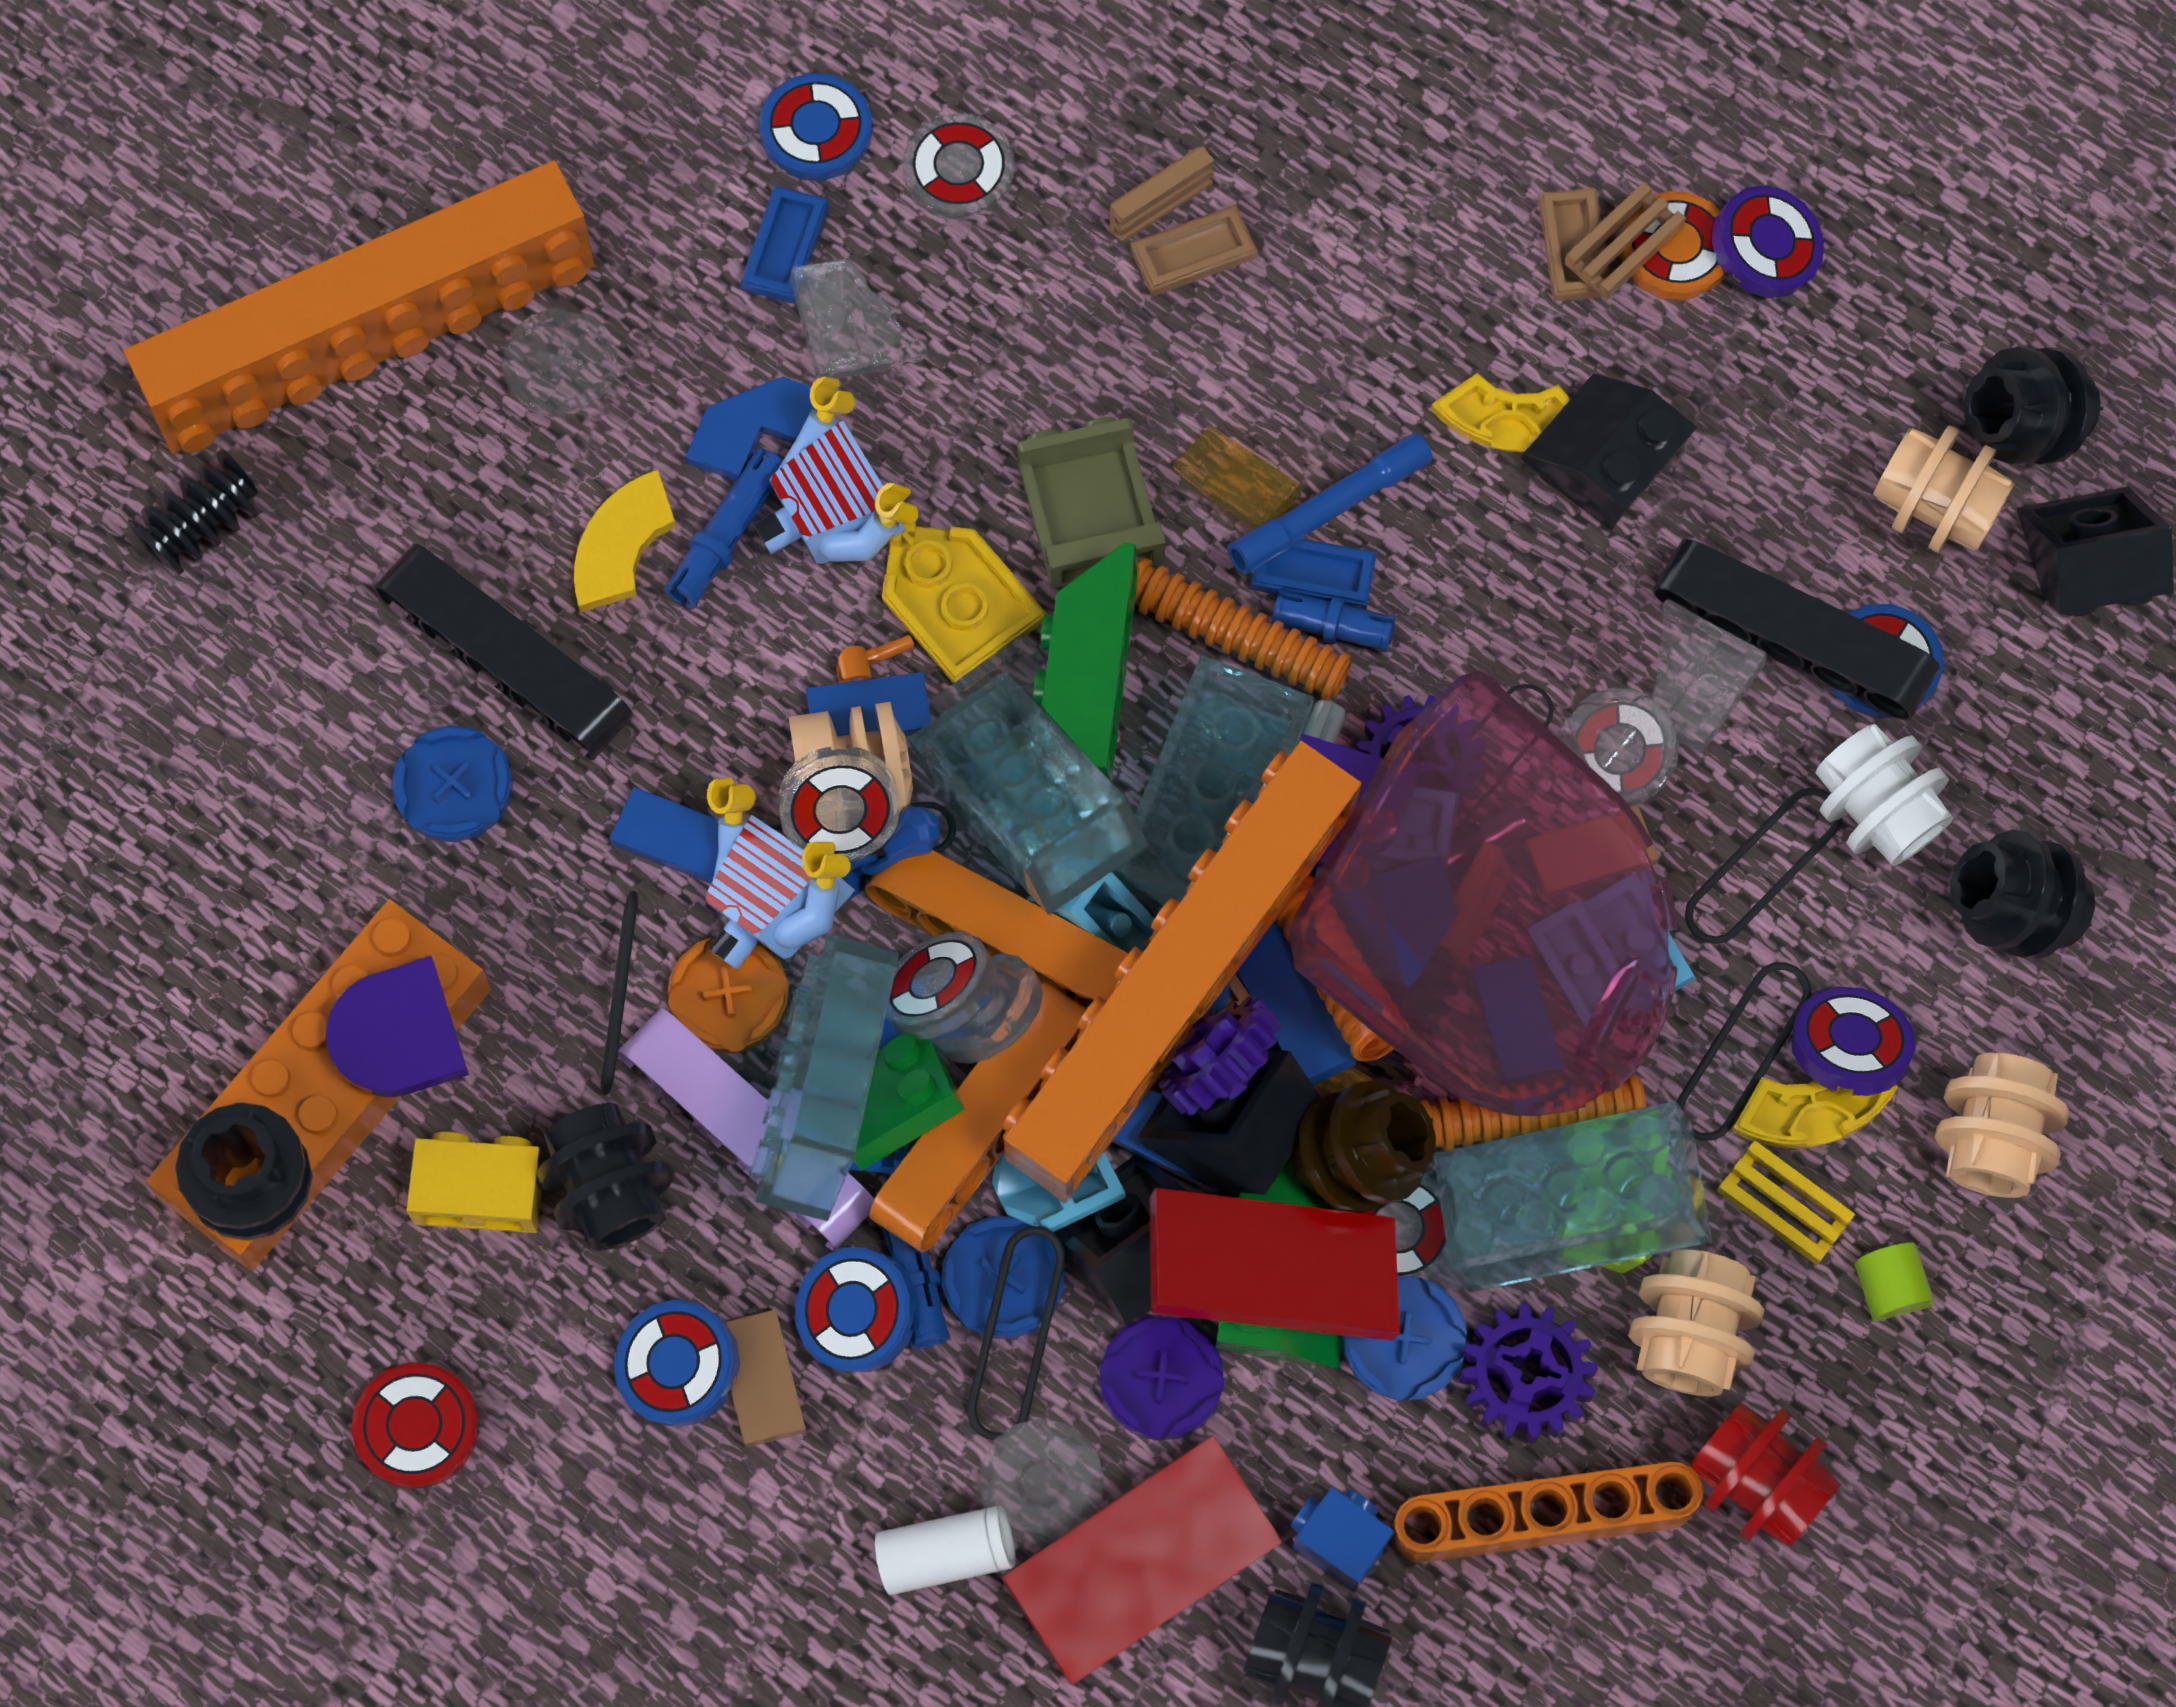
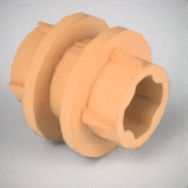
[1873,425,2015,554]
[1934,1053,2070,1198]
[1628,1249,1764,1396]

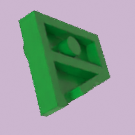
[847,1024,965,1171]

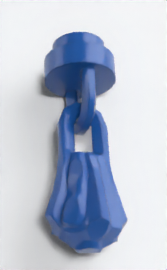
[842,804,941,902]

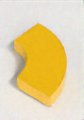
[1431,373,1570,453]
[574,470,676,613]
[1731,1077,1898,1148]

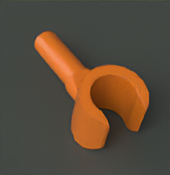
[836,635,914,683]

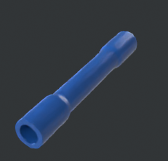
[1227,433,1433,575]

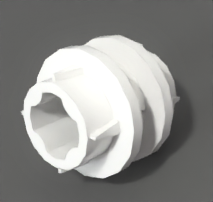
[1815,724,1954,866]

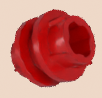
[1690,1402,1842,1547]

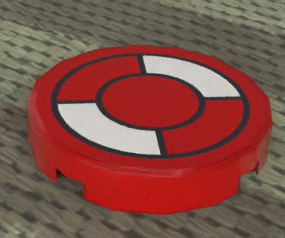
[351,1362,479,1489]

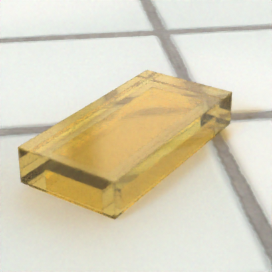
[1173,425,1301,529]

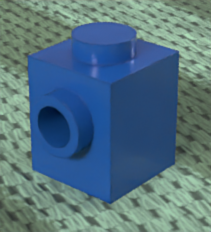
[1290,1487,1395,1593]

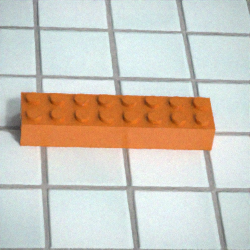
[123,160,595,454]
[1002,740,1362,1204]

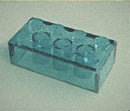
[1112,655,1313,909]
[907,671,1149,915]
[750,934,899,1222]
[1434,1101,1712,1293]

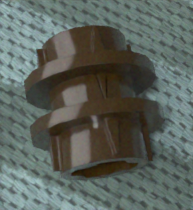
[1291,1080,1436,1213]

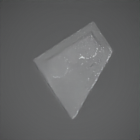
[790,258,928,379]
[1652,600,1766,754]

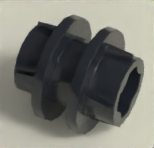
[1961,347,2103,465]
[1950,829,2095,961]
[175,1102,313,1241]
[537,1102,673,1251]
[1243,1582,1393,1707]

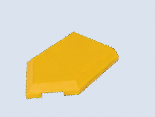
[882,523,1047,686]

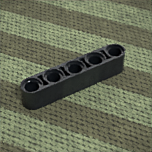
[1652,539,1940,721]
[374,543,633,760]

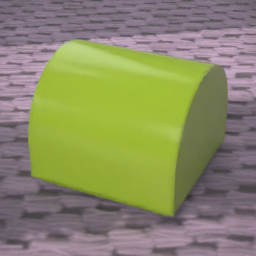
[1854,1243,1935,1322]

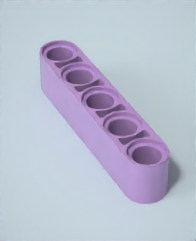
[618,1008,875,1251]

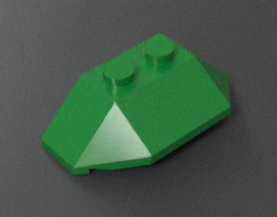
[1033,543,1140,789]

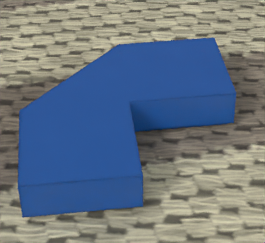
[685,377,815,481]

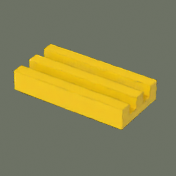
[1717,1140,1855,1265]

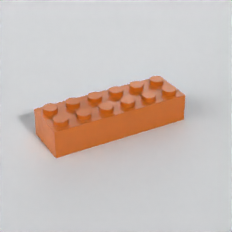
[145,899,491,1272]

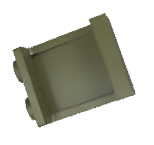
[1017,417,1166,589]

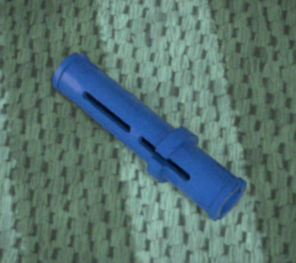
[663,448,783,609]

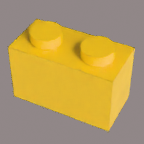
[406,1132,545,1233]

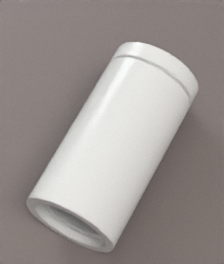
[875,1505,1016,1595]

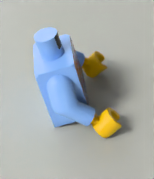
[754,377,919,564]
[706,778,855,970]

